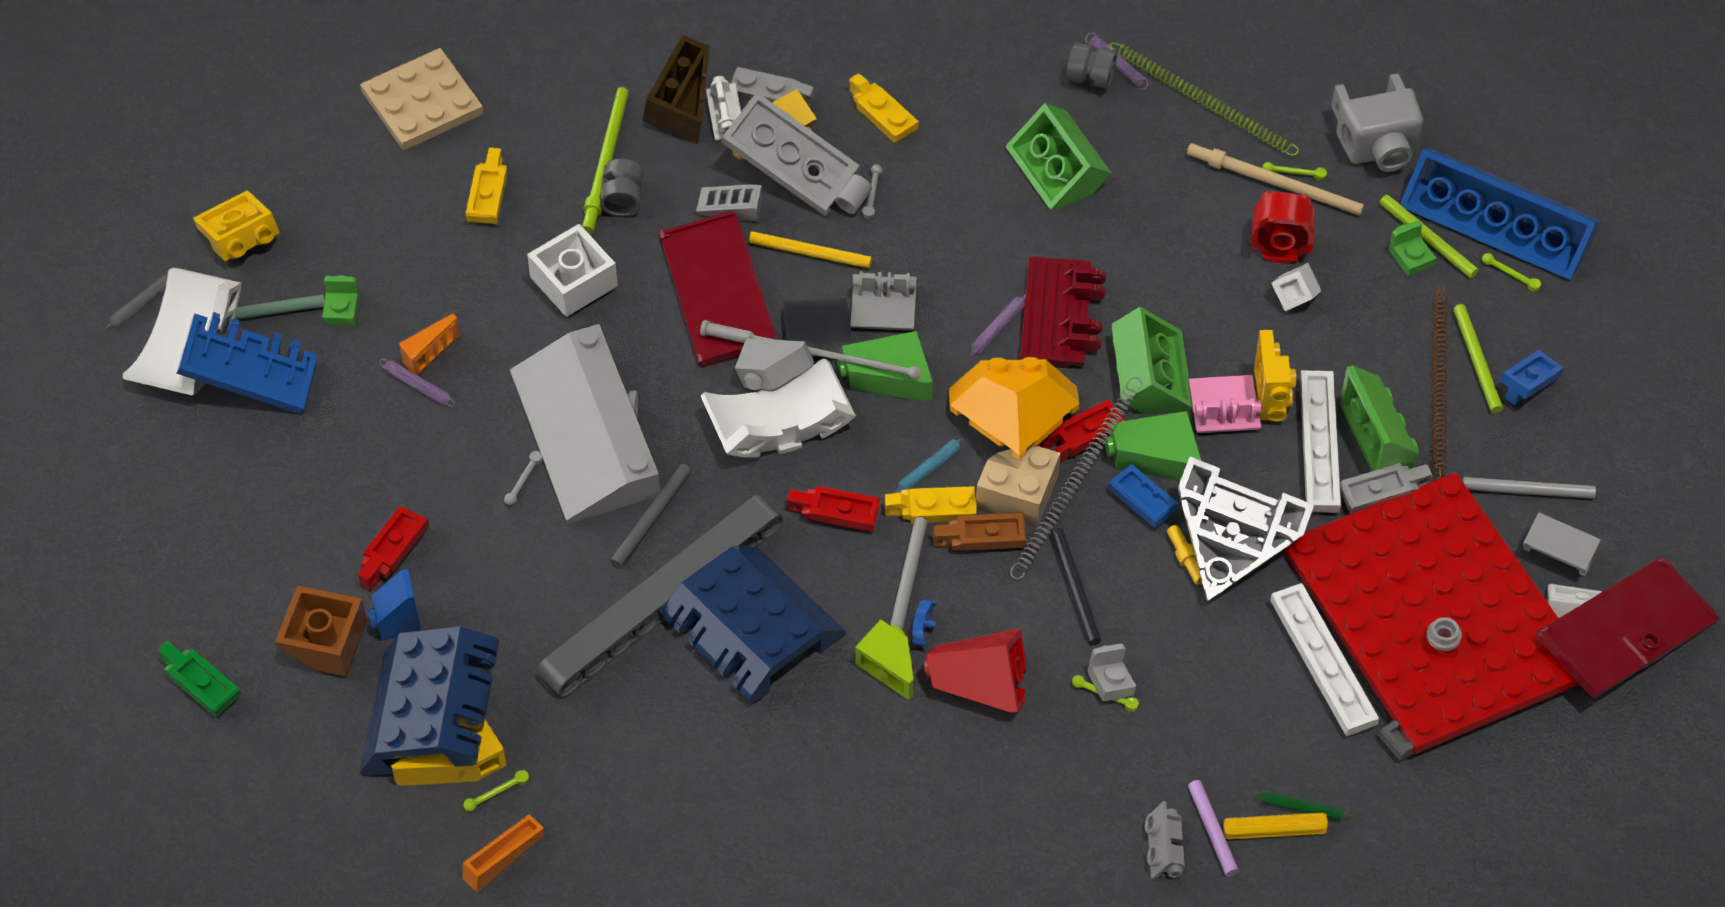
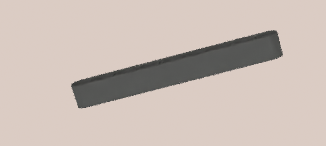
[537,495,783,697]

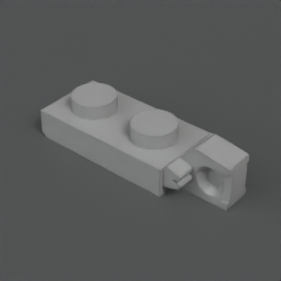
[730,67,814,107]
[1340,463,1432,514]

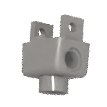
[1331,73,1424,172]

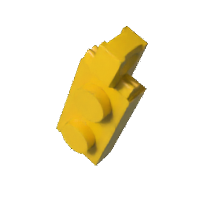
[849,73,919,143]
[466,148,508,224]
[885,486,977,524]

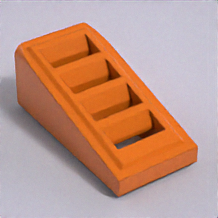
[399,313,460,377]

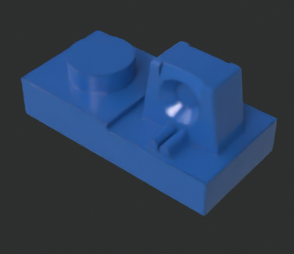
[1500,350,1564,405]

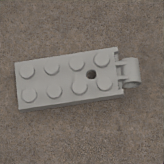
[720,92,872,217]

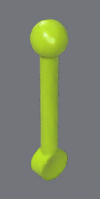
[1262,162,1327,181]
[1482,253,1541,292]
[1072,675,1139,712]
[463,770,529,812]

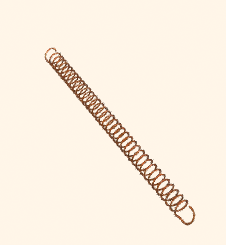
[1432,284,1448,479]

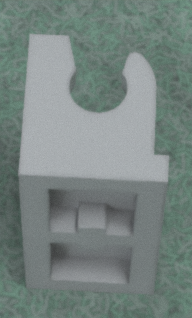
[1523,513,1601,576]

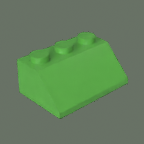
[1005,103,1112,211]
[1111,307,1193,414]
[1339,365,1419,471]

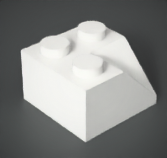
[527,224,618,317]

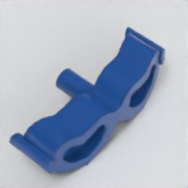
[912,599,938,647]

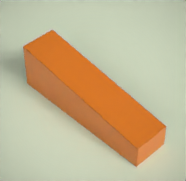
[462,814,544,892]

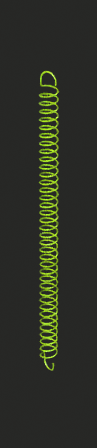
[1110,43,1299,155]

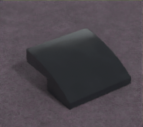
[784,297,852,359]

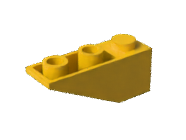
[391,720,507,786]

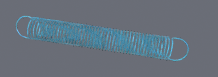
[895,438,963,493]

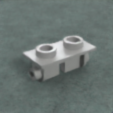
[1145,801,1185,880]

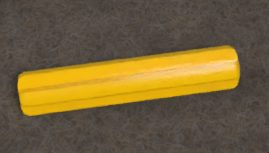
[1223,813,1328,839]

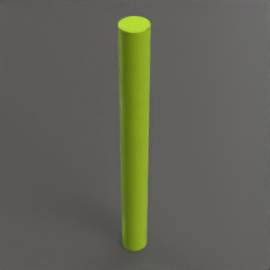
[1380,194,1479,278]
[1453,304,1503,414]

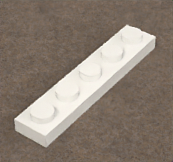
[1300,370,1341,513]
[1270,583,1379,737]

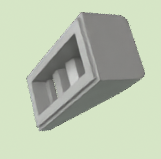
[696,185,763,222]

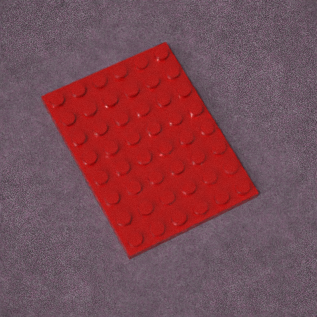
[1282,472,1580,754]

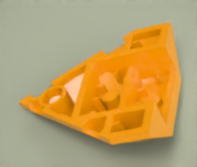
[949,357,1079,461]

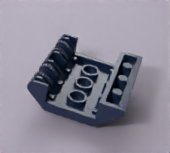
[661,546,846,703]
[360,626,499,776]

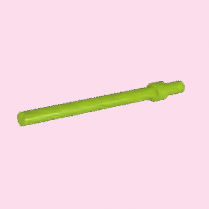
[582,87,629,234]

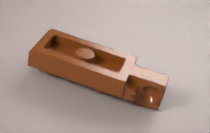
[933,512,1027,551]

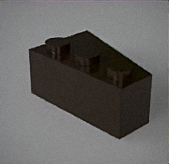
[643,35,710,144]

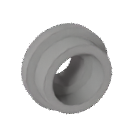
[1427,618,1462,651]

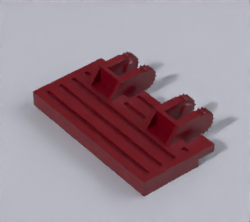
[1020,256,1107,369]

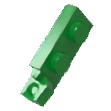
[158,641,241,717]

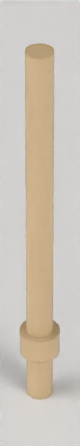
[1187,143,1364,216]

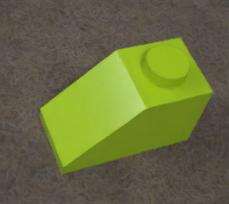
[855,619,914,700]

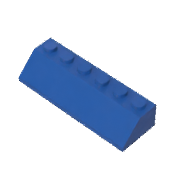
[1400,148,1601,280]

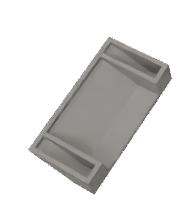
[510,324,660,524]

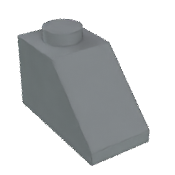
[735,338,814,390]

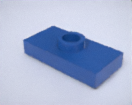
[1108,464,1179,529]

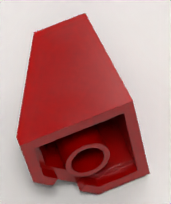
[924,628,1027,712]

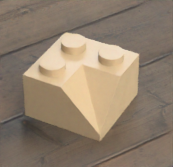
[976,445,1060,526]

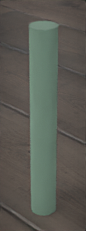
[235,294,325,320]

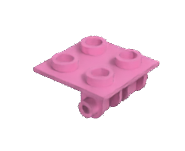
[1188,375,1261,433]

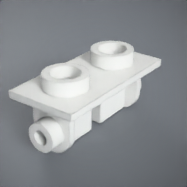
[706,76,741,141]

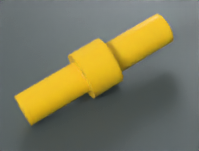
[1167,525,1202,585]

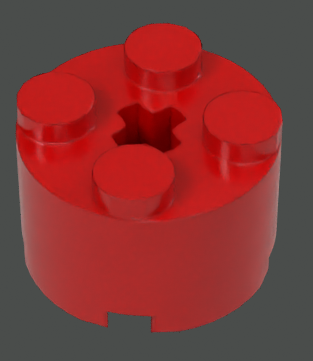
[1251,191,1316,263]

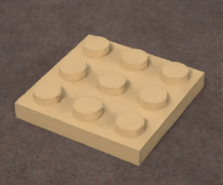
[360,48,484,151]

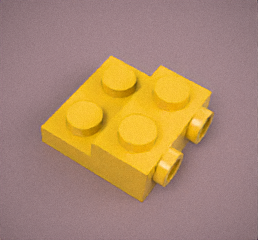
[193,190,280,261]
[1254,330,1296,422]

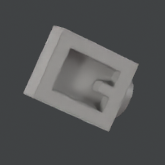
[1087,643,1136,701]

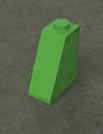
[837,331,933,401]
[1105,411,1201,481]

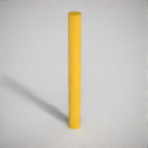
[749,231,872,269]

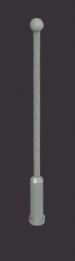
[700,320,921,379]

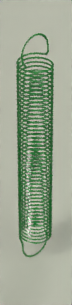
[1251,790,1353,821]

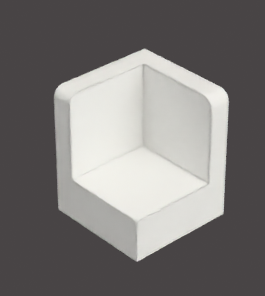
[1272,263,1321,311]

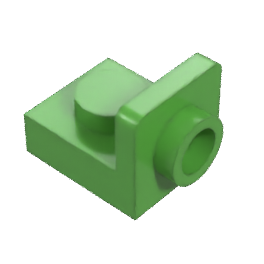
[1389,221,1436,277]
[322,275,360,326]

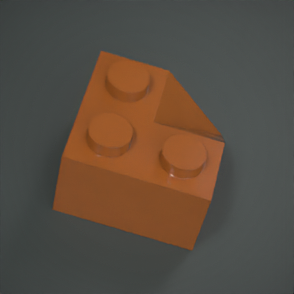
[275,585,367,676]

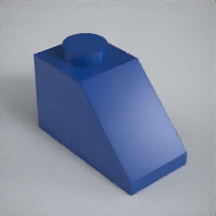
[368,569,421,641]

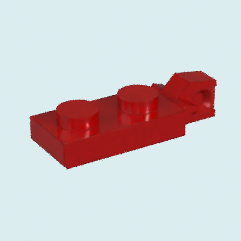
[787,486,881,532]
[357,506,429,591]

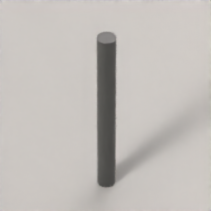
[610,463,691,568]

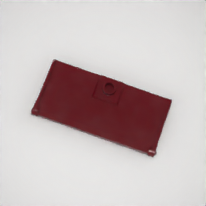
[658,211,777,367]
[1535,556,1719,698]

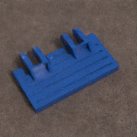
[176,312,318,414]

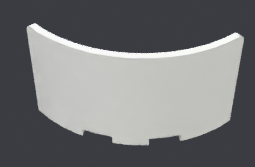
[123,267,242,395]
[701,359,856,457]

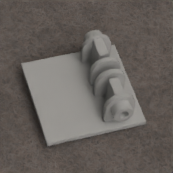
[850,271,917,330]

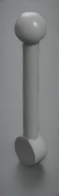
[862,165,883,219]
[504,451,543,506]

